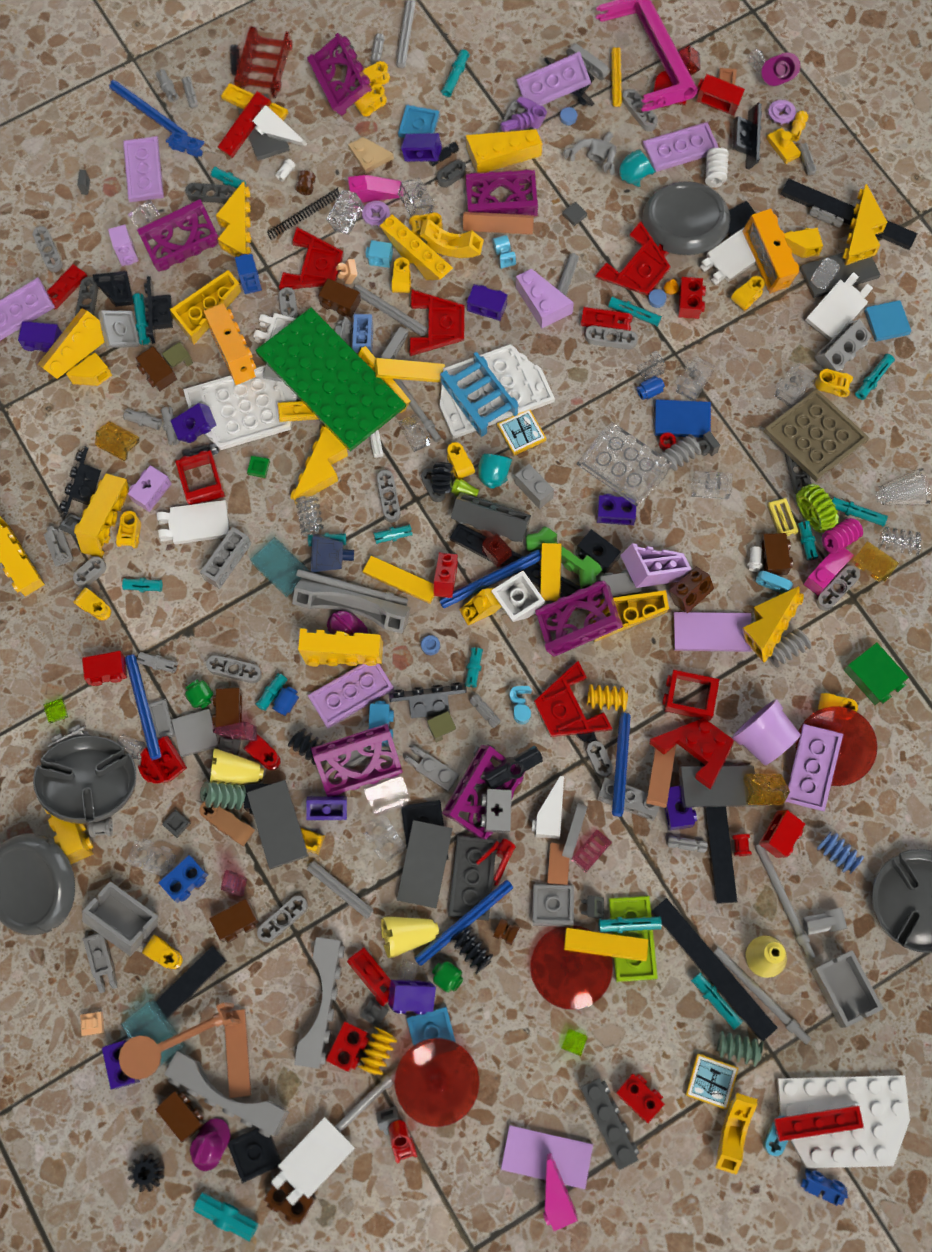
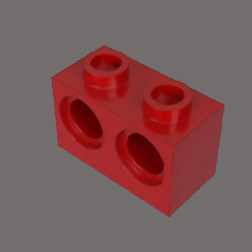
[678,277,706,319]
[434,552,458,598]
[326,1021,370,1072]

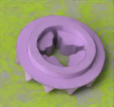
[768,100,796,125]
[362,201,390,227]

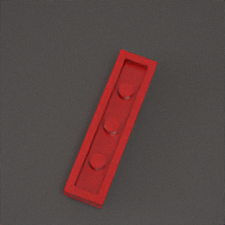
[218,91,272,159]
[773,1105,864,1142]

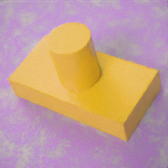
[767,128,801,164]

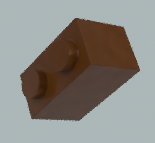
[318,279,361,318]
[136,346,177,392]
[760,533,793,575]
[212,688,242,731]
[209,899,260,943]
[155,1091,205,1143]

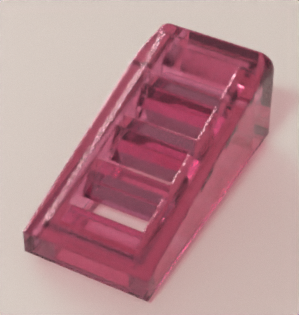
[213,722,257,741]
[571,830,612,873]
[221,870,247,897]

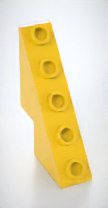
[216,182,251,257]
[843,184,887,266]
[379,214,453,280]
[291,425,348,505]
[743,586,804,663]

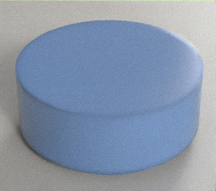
[560,107,577,125]
[648,289,667,308]
[421,635,440,655]

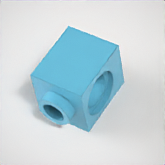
[366,240,393,268]

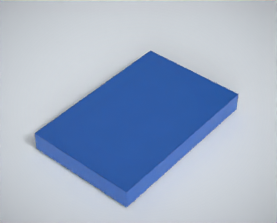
[655,400,711,438]

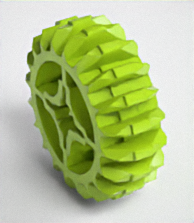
[796,483,839,533]

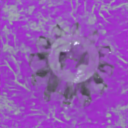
[811,258,840,290]

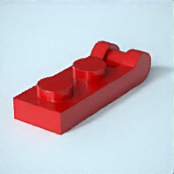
[47,264,88,310]
[581,307,633,331]
[347,947,391,1006]

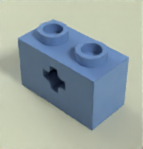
[352,314,374,354]

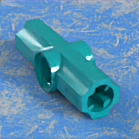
[193,1192,259,1242]

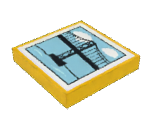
[497,410,546,456]
[686,1054,738,1110]

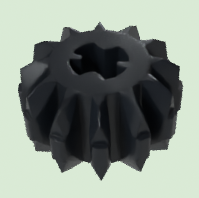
[432,462,453,494]
[128,1154,165,1192]

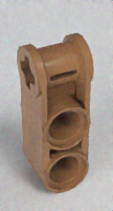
[200,802,255,847]

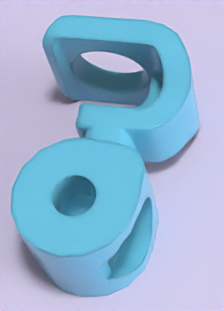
[492,235,516,269]
[509,686,532,725]

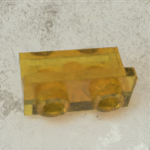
[95,421,140,461]
[853,541,899,582]
[743,774,790,805]

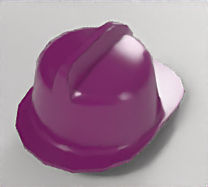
[761,52,801,86]
[327,610,368,636]
[190,1118,230,1171]

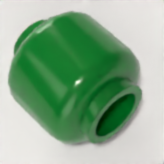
[184,679,214,709]
[432,961,464,993]

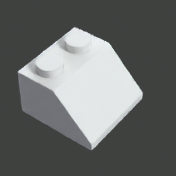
[491,571,545,622]

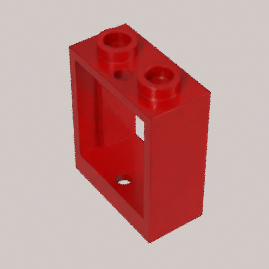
[696,74,745,116]
[175,450,226,505]
[662,670,720,721]

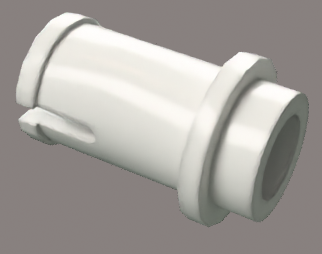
[275,159,296,182]
[747,546,763,572]

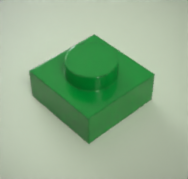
[247,456,270,478]

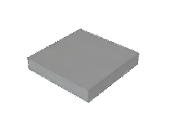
[98,310,140,348]
[172,709,219,758]
[532,884,574,927]

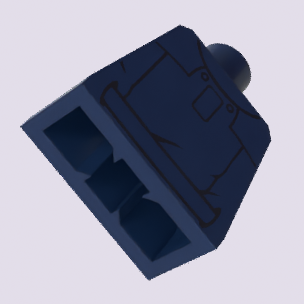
[311,534,354,572]

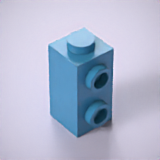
[369,701,394,747]

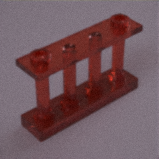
[234,26,293,98]

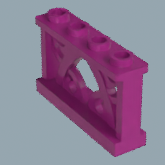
[307,33,372,116]
[466,169,538,216]
[137,199,219,272]
[535,581,623,657]
[311,724,403,797]
[442,745,525,840]

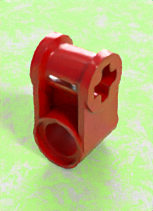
[243,734,281,771]
[388,1120,418,1164]

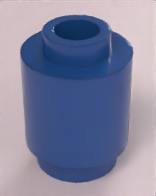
[636,376,665,400]
[272,686,299,716]

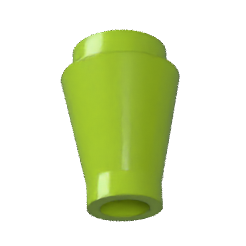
[451,479,479,497]

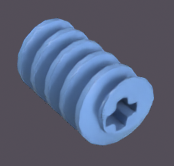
[817,832,864,875]

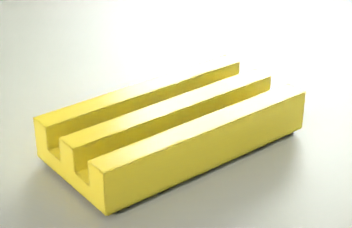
[767,498,799,536]

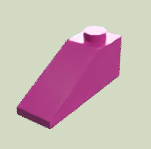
[348,175,403,204]
[804,548,854,596]
[543,1153,578,1231]

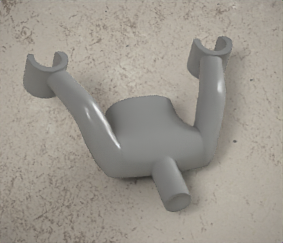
[564,132,617,175]

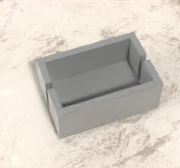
[82,882,158,957]
[811,950,884,1028]

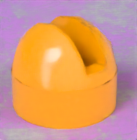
[664,279,679,295]

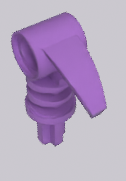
[500,97,547,132]

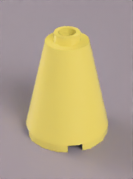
[210,749,264,785]
[381,916,439,958]
[745,936,787,978]

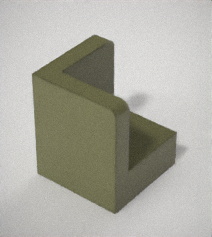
[162,342,193,368]
[427,711,456,742]

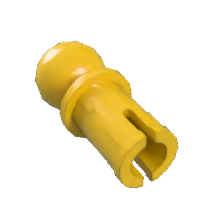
[790,110,808,142]

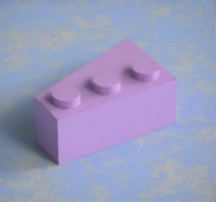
[516,269,574,329]
[620,543,692,588]

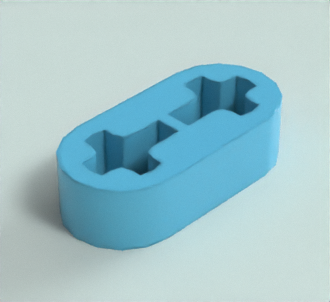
[756,571,793,594]
[764,1116,788,1156]

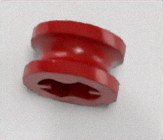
[659,433,676,451]

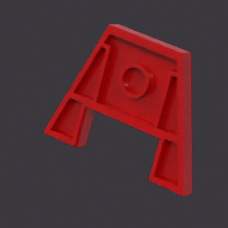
[595,221,671,296]
[279,227,344,290]
[410,290,465,356]
[534,661,612,737]
[650,718,734,790]

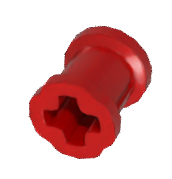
[732,834,752,857]

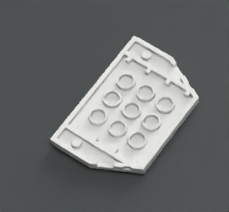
[440,344,555,439]
[183,365,298,450]
[777,1075,910,1168]

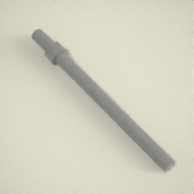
[380,357,442,442]
[296,569,408,606]
[755,844,816,960]
[713,947,811,1045]
[334,1063,406,1133]

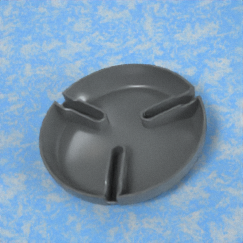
[642,181,730,255]
[33,736,136,824]
[0,833,75,935]
[872,849,932,953]

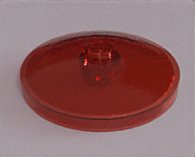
[795,706,878,786]
[530,925,613,1010]
[395,1038,480,1127]

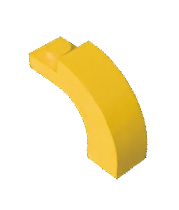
[420,219,484,258]
[716,1093,758,1175]

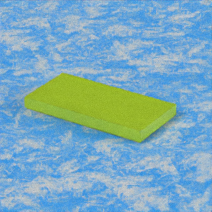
[608,896,658,982]

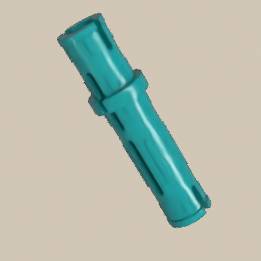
[441,49,470,98]
[132,293,151,345]
[608,296,662,327]
[855,353,895,400]
[832,497,888,527]
[598,916,662,933]
[691,972,743,1030]

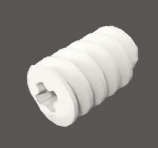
[705,148,729,188]

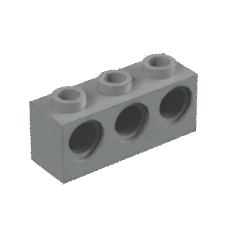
[815,319,872,372]
[200,527,251,589]
[597,777,660,821]

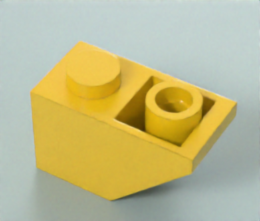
[784,227,823,258]
[66,353,112,386]
[459,588,502,625]

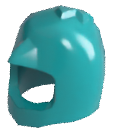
[619,149,656,187]
[478,453,512,489]

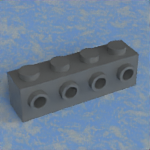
[451,492,531,542]
[579,1078,640,1170]

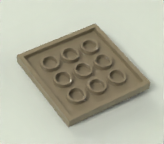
[764,389,869,482]

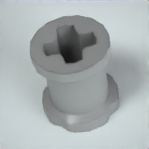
[89,819,113,838]

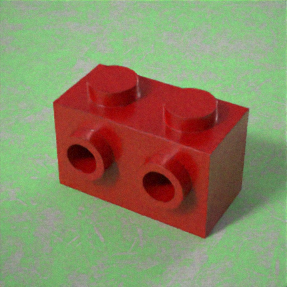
[82,651,127,686]
[759,810,806,858]
[615,1073,665,1124]

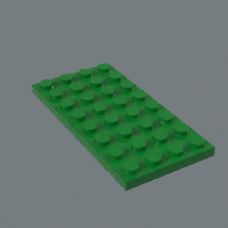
[256,307,406,452]

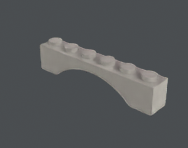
[292,578,411,634]
[294,937,345,1069]
[164,1051,289,1138]

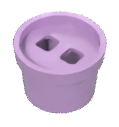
[731,699,801,766]

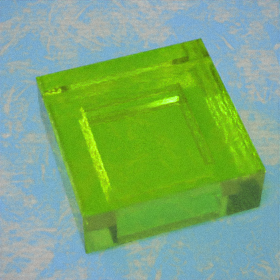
[43,698,69,724]
[561,1028,588,1057]

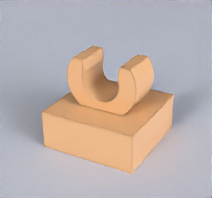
[336,259,357,285]
[80,1012,104,1036]

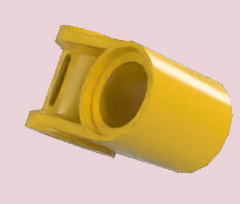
[358,61,390,87]
[354,84,387,117]
[409,213,443,239]
[392,257,411,293]
[731,276,765,311]
[815,369,853,397]
[447,442,475,480]
[116,511,141,549]
[73,587,111,621]
[817,693,858,720]
[142,934,183,969]

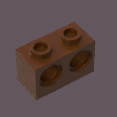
[669,566,714,613]
[264,1180,317,1225]

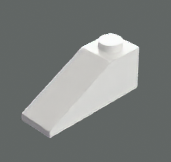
[253,105,307,146]
[532,776,564,839]

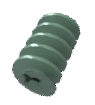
[200,782,246,810]
[717,1030,763,1067]

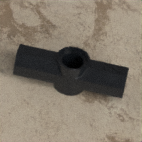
[483,746,543,789]

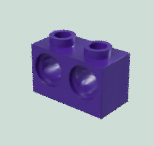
[597,494,637,526]
[102,1040,140,1090]

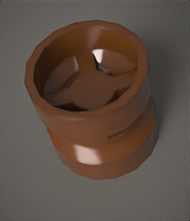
[296,170,316,195]
[493,918,520,946]

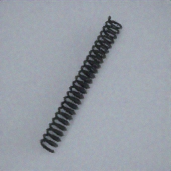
[267,187,341,240]

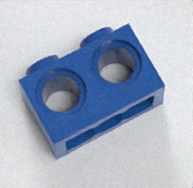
[235,254,262,294]
[158,855,208,903]

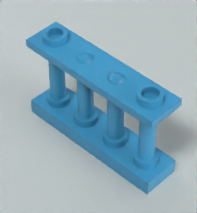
[440,352,519,437]

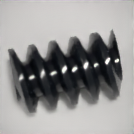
[288,728,327,767]
[450,928,493,975]

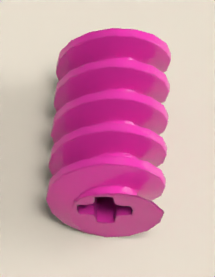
[822,518,863,554]

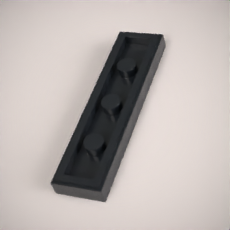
[151,946,227,1021]

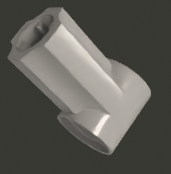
[803,908,847,935]

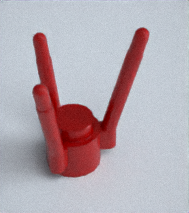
[476,838,516,886]

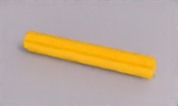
[611,47,622,107]

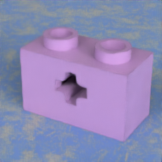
[108,225,138,266]
[128,465,172,512]

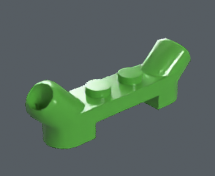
[526,527,602,589]

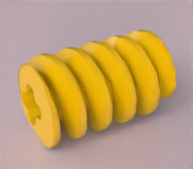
[587,684,628,712]
[357,1027,397,1075]

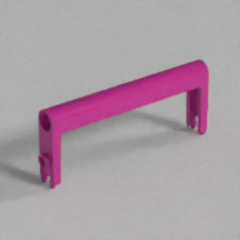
[595,0,698,111]

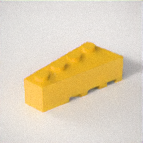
[466,129,542,173]
[170,270,241,345]
[37,308,104,379]
[74,474,129,558]
[0,516,45,596]
[589,590,669,642]
[298,628,383,667]
[45,810,94,864]

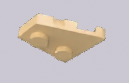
[348,137,394,174]

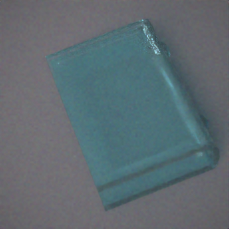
[250,537,311,598]
[120,1000,186,1068]

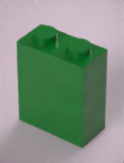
[844,642,909,705]

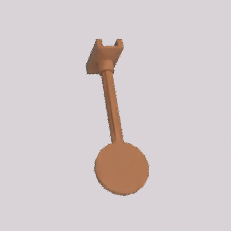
[119,1002,241,1080]

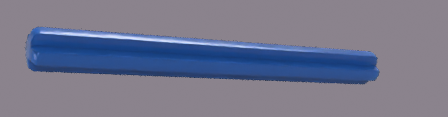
[109,80,188,136]
[439,550,542,608]
[125,654,161,760]
[612,712,631,817]
[414,880,513,966]

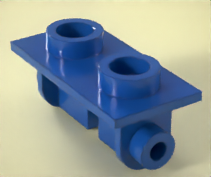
[166,132,205,158]
[800,1169,848,1206]

